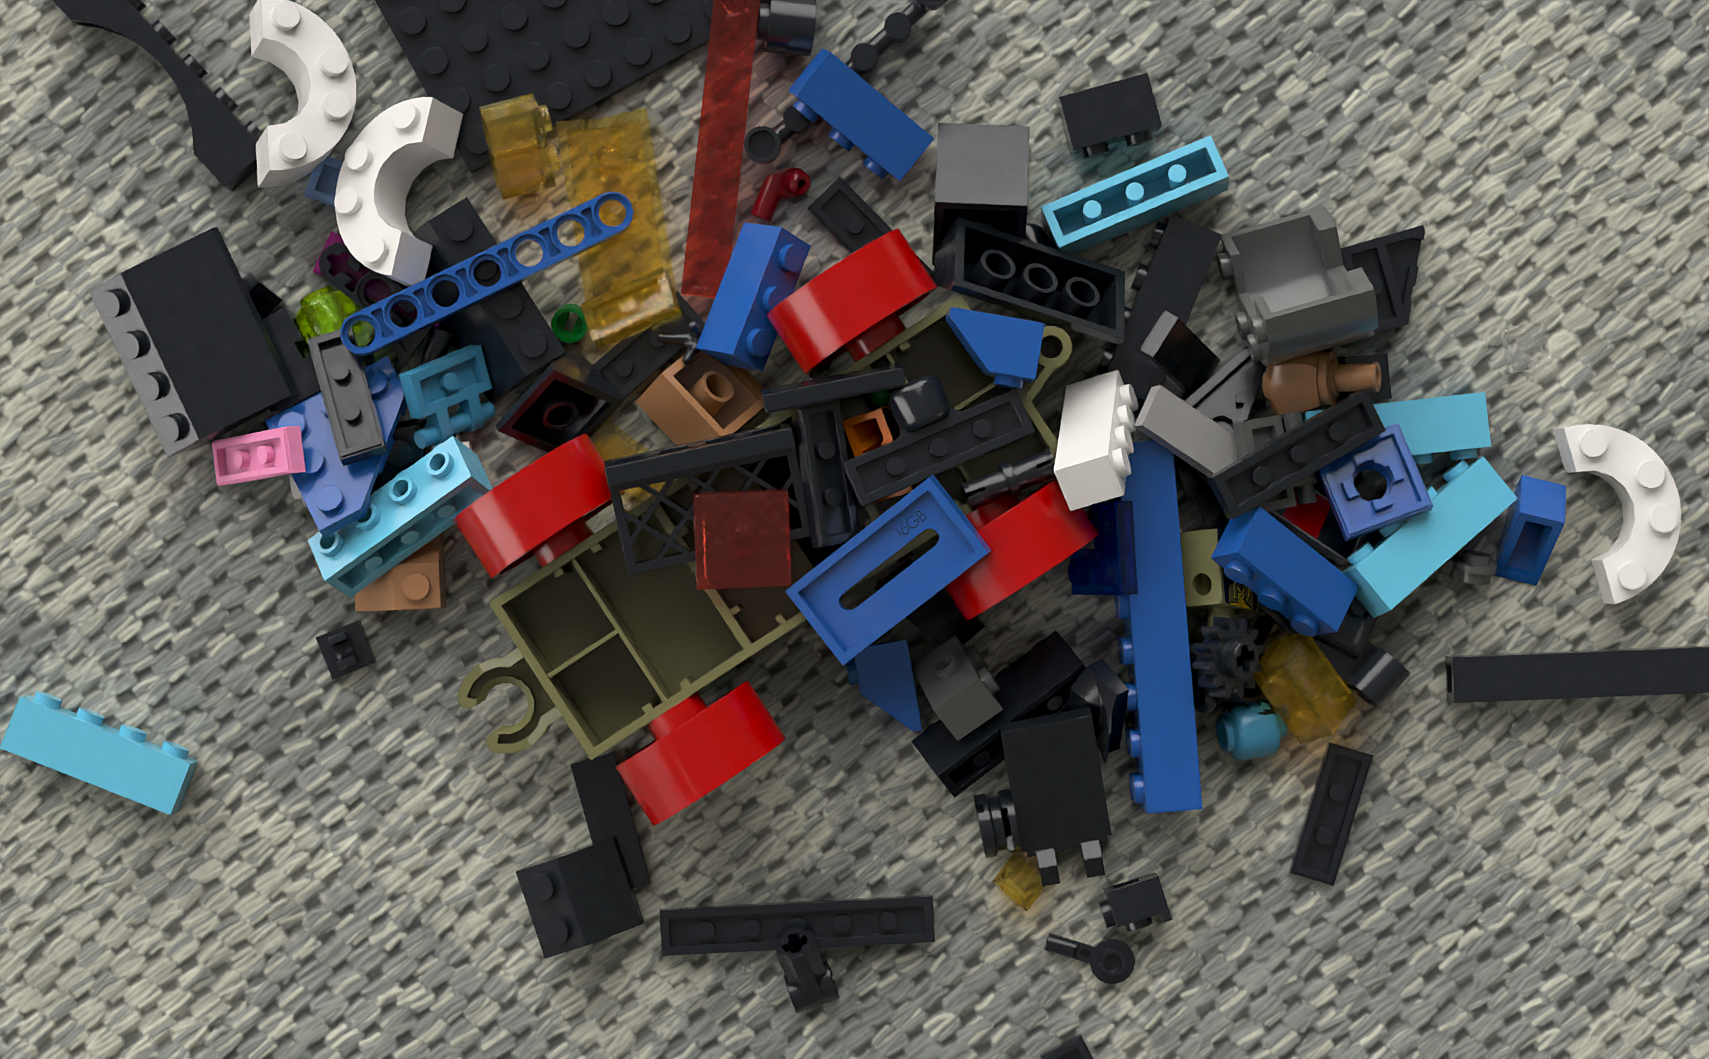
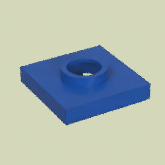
[1316,423,1434,542]

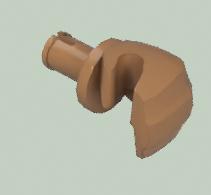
[1262,350,1381,415]

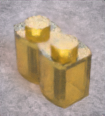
[479,93,561,200]

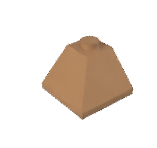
[355,532,447,611]

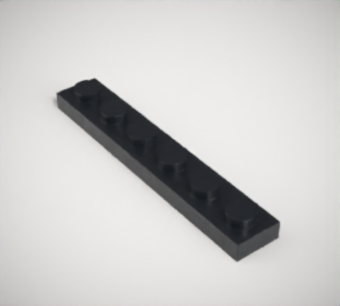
[659,895,935,956]

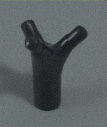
[658,321,703,365]

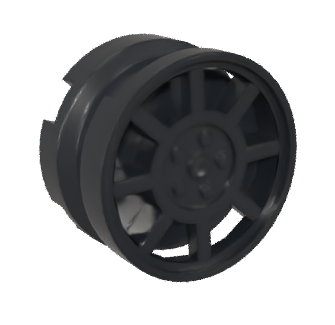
[973,789,1022,858]

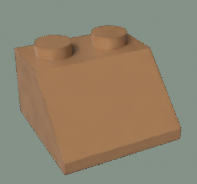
[636,351,764,445]

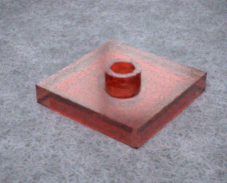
[693,489,792,590]

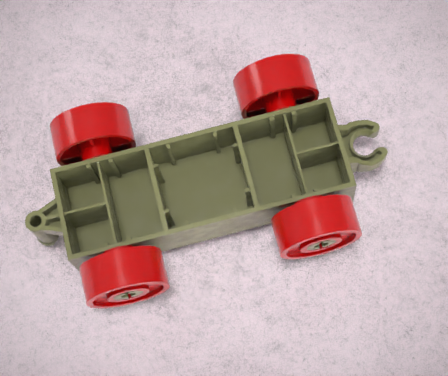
[453,228,1099,826]

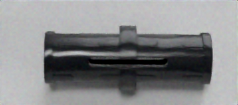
[960,448,1056,512]

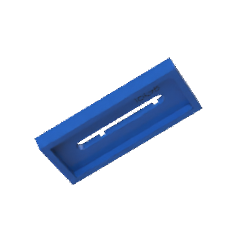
[785,475,991,665]

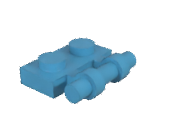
[399,345,495,449]

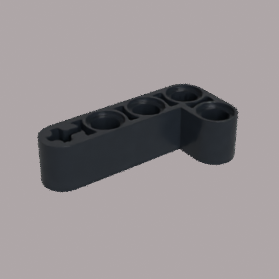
[1258,602,1410,709]

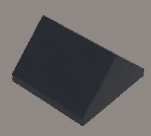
[496,349,624,453]

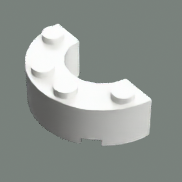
[249,0,356,188]
[334,97,463,287]
[1553,424,1681,604]

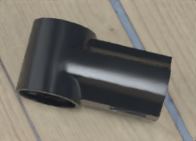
[774,926,840,1013]

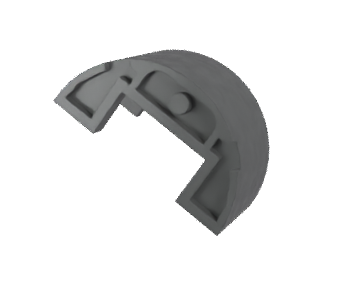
[1216,206,1378,366]

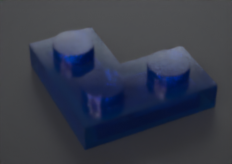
[1068,501,1138,595]

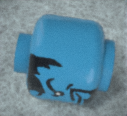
[1216,698,1287,761]

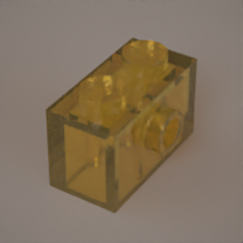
[1252,633,1357,744]

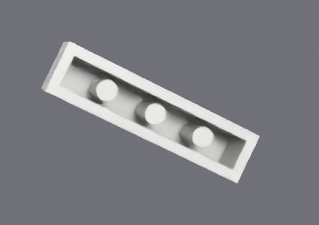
[1054,370,1138,511]

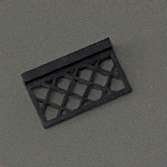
[604,422,810,575]

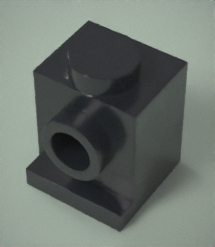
[1098,872,1172,931]

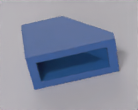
[946,307,1045,389]
[1494,475,1566,586]
[846,639,922,731]

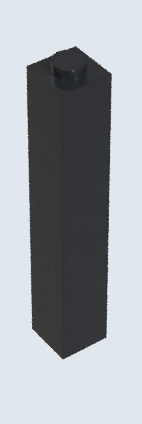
[1445,645,1709,703]

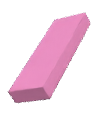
[212,426,306,486]

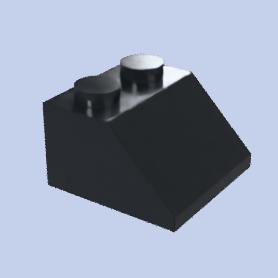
[516,836,645,959]

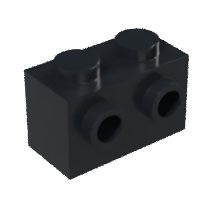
[1056,73,1162,159]

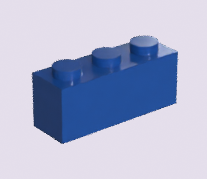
[788,48,934,181]
[696,222,811,372]
[1211,507,1359,637]

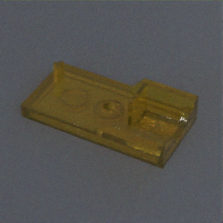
[556,108,676,305]

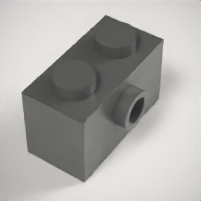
[911,635,1003,741]

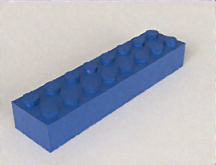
[1106,440,1203,814]

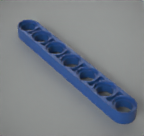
[340,192,633,356]

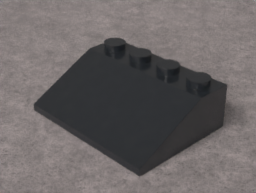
[89,227,297,457]

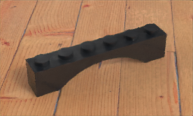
[53,0,263,192]

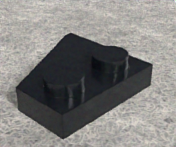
[1341,225,1425,333]

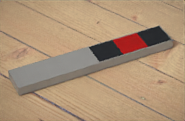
[1134,385,1361,565]

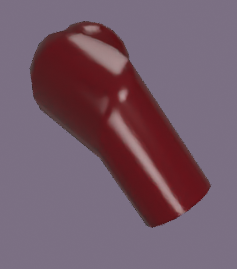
[750,167,811,222]

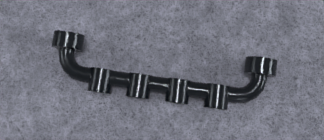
[744,0,948,165]

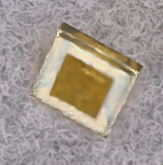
[993,853,1045,912]

